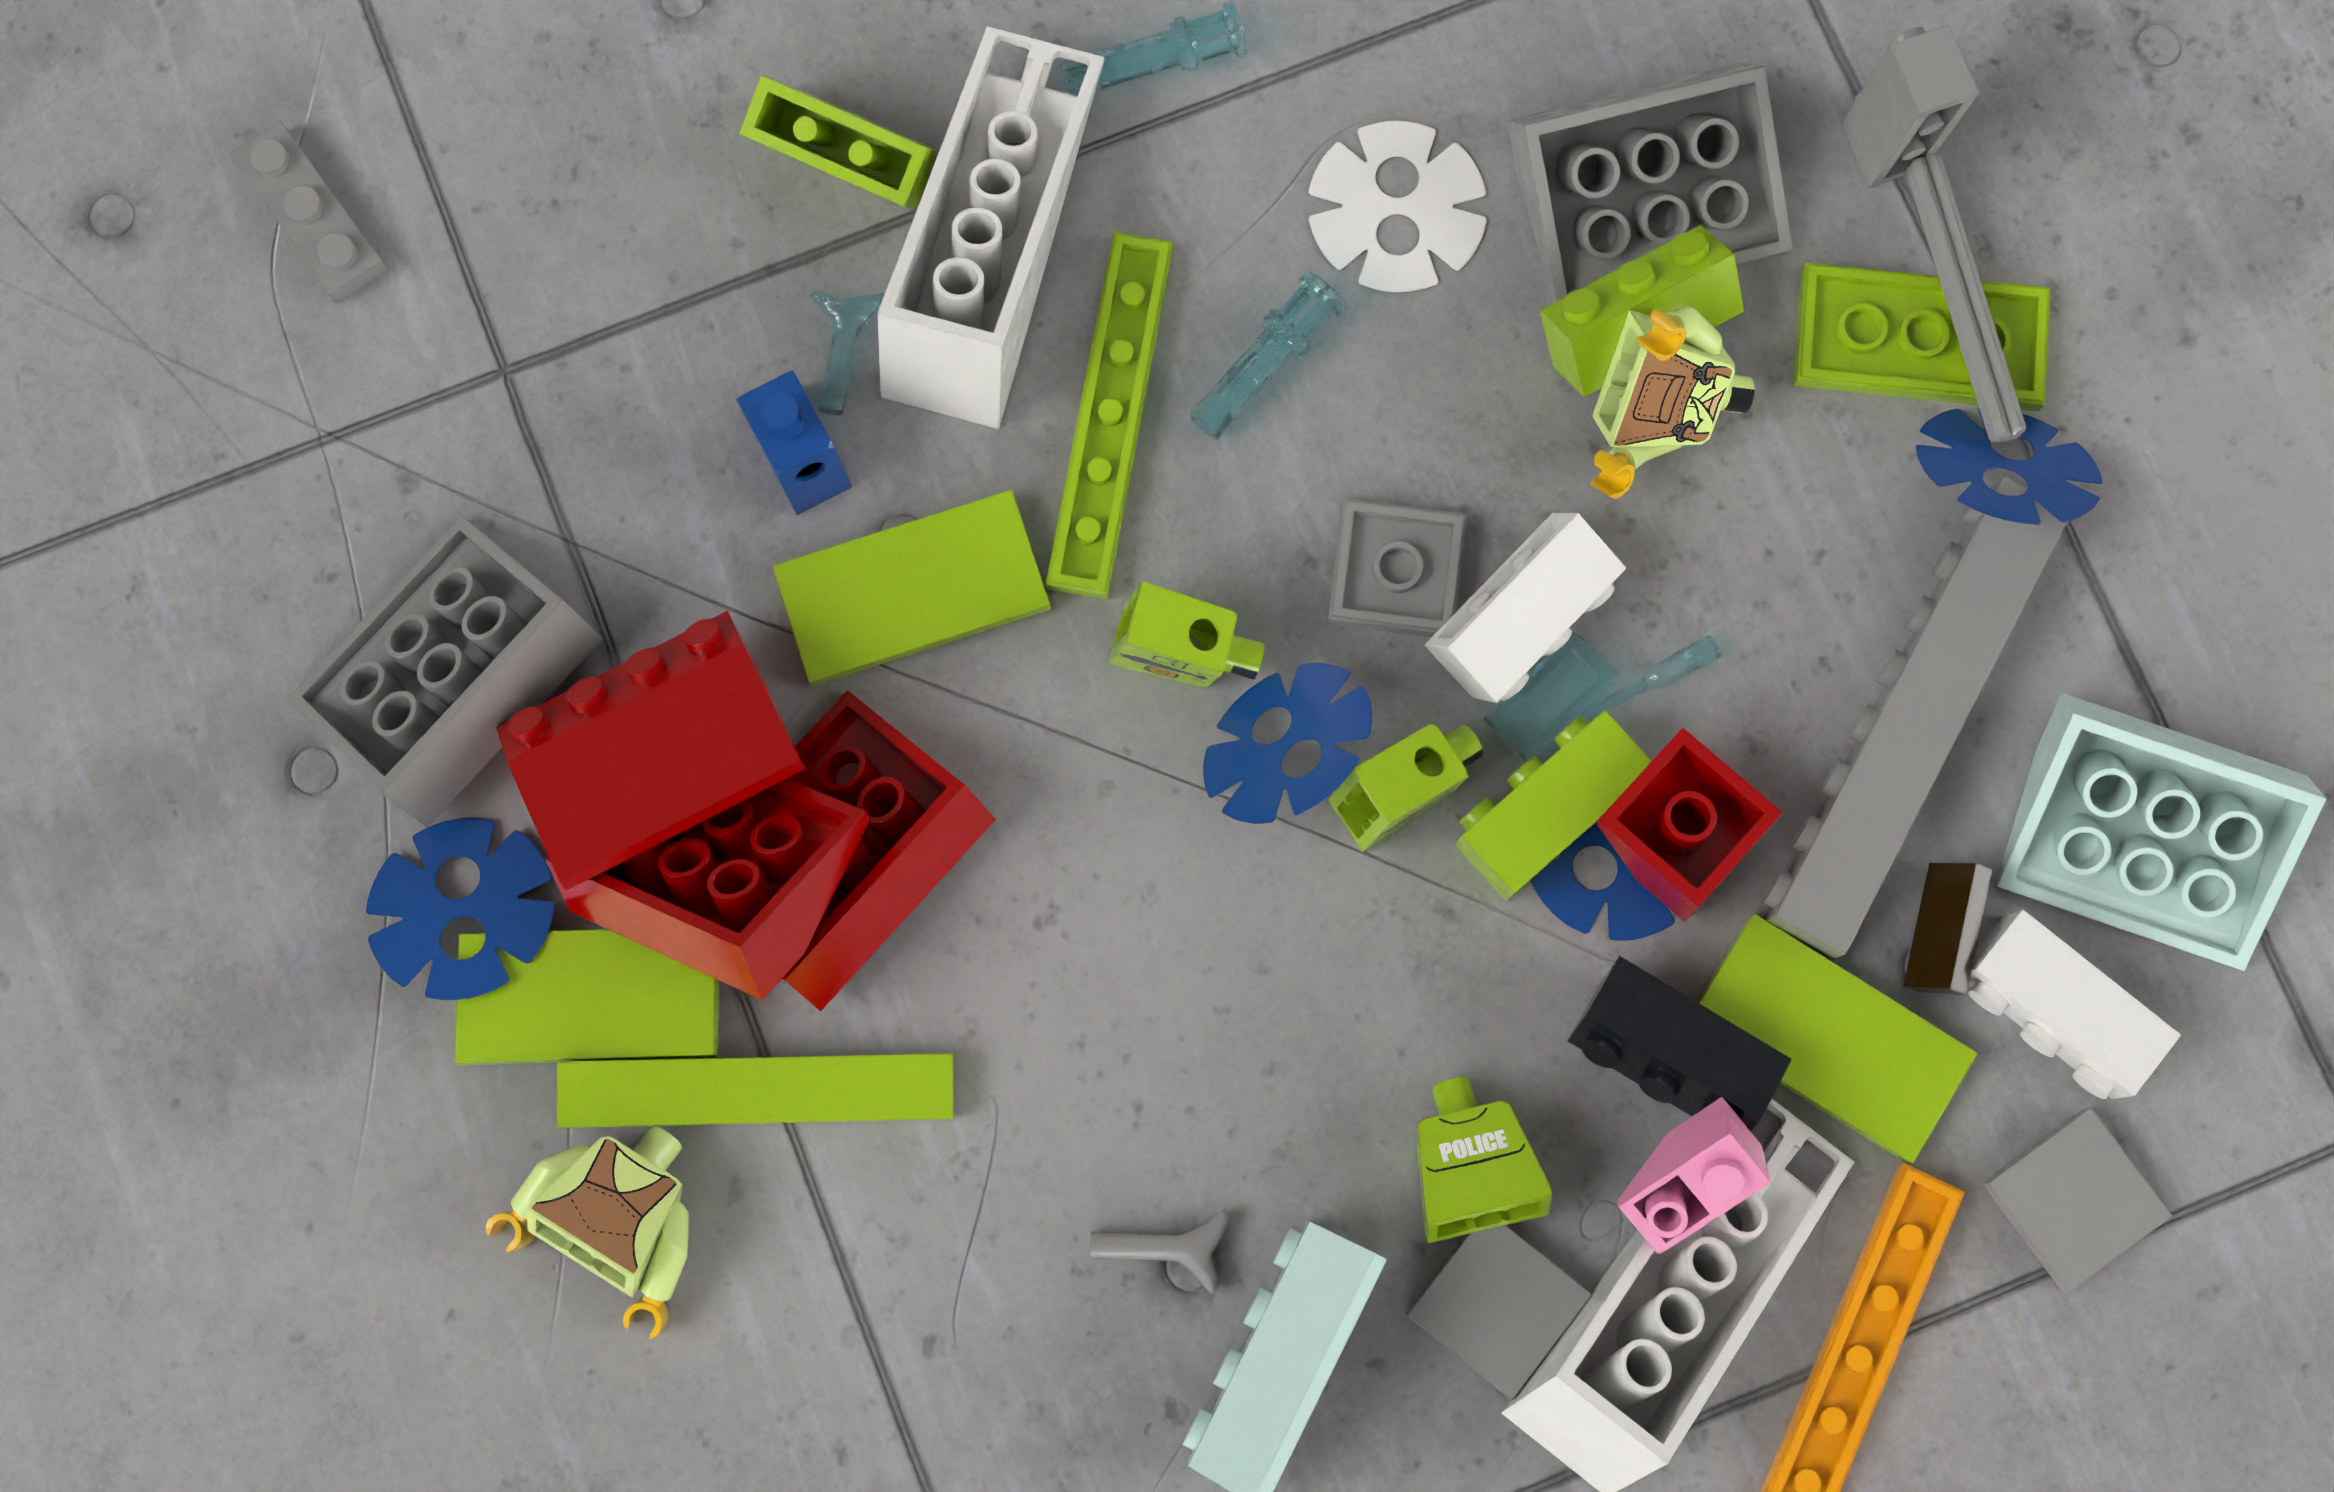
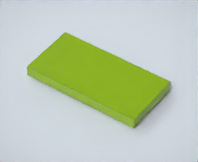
[1792,262,2051,412]
[772,489,1051,687]
[1697,913,1978,1164]
[454,929,719,1066]

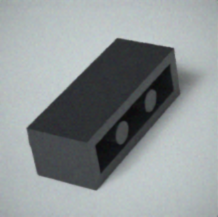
[1567,956,1792,1131]

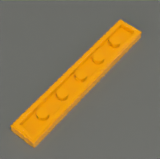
[1760,1163,1965,1492]

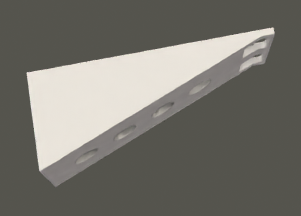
[878,26,1105,429]
[1501,1099,1854,1492]

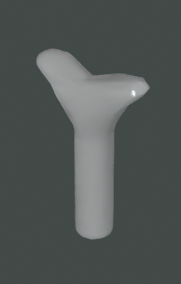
[1090,1209,1229,1294]

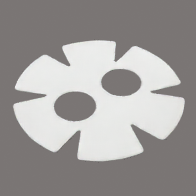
[1308,121,1487,293]

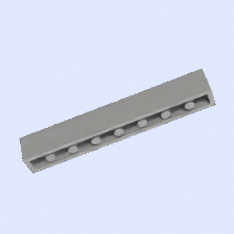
[1762,476,2067,960]

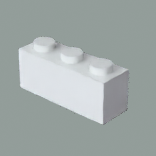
[1425,513,1626,703]
[1968,909,2181,1099]

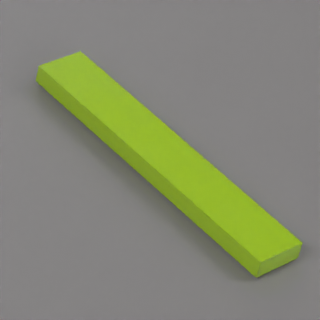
[1046,232,1174,600]
[557,1053,954,1128]

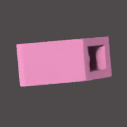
[1617,1097,1771,1255]

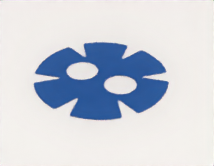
[1915,408,2103,525]
[1203,663,1372,824]
[366,818,555,1000]
[1531,822,1674,941]

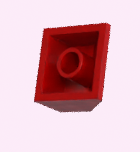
[1596,727,1783,922]

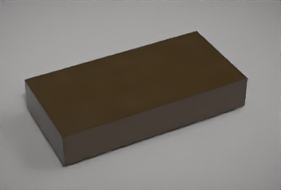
[1903,863,1992,995]

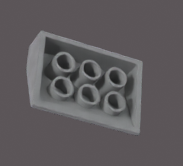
[1507,63,1793,303]
[287,515,603,828]

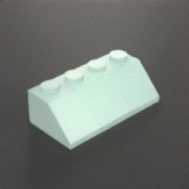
[1182,1222,1387,1492]

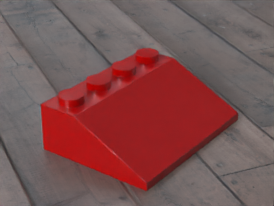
[496,610,805,891]
[782,690,996,1011]
[545,779,870,1000]

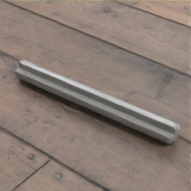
[1906,154,2026,443]

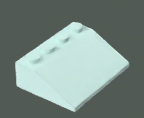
[1995,693,2327,971]

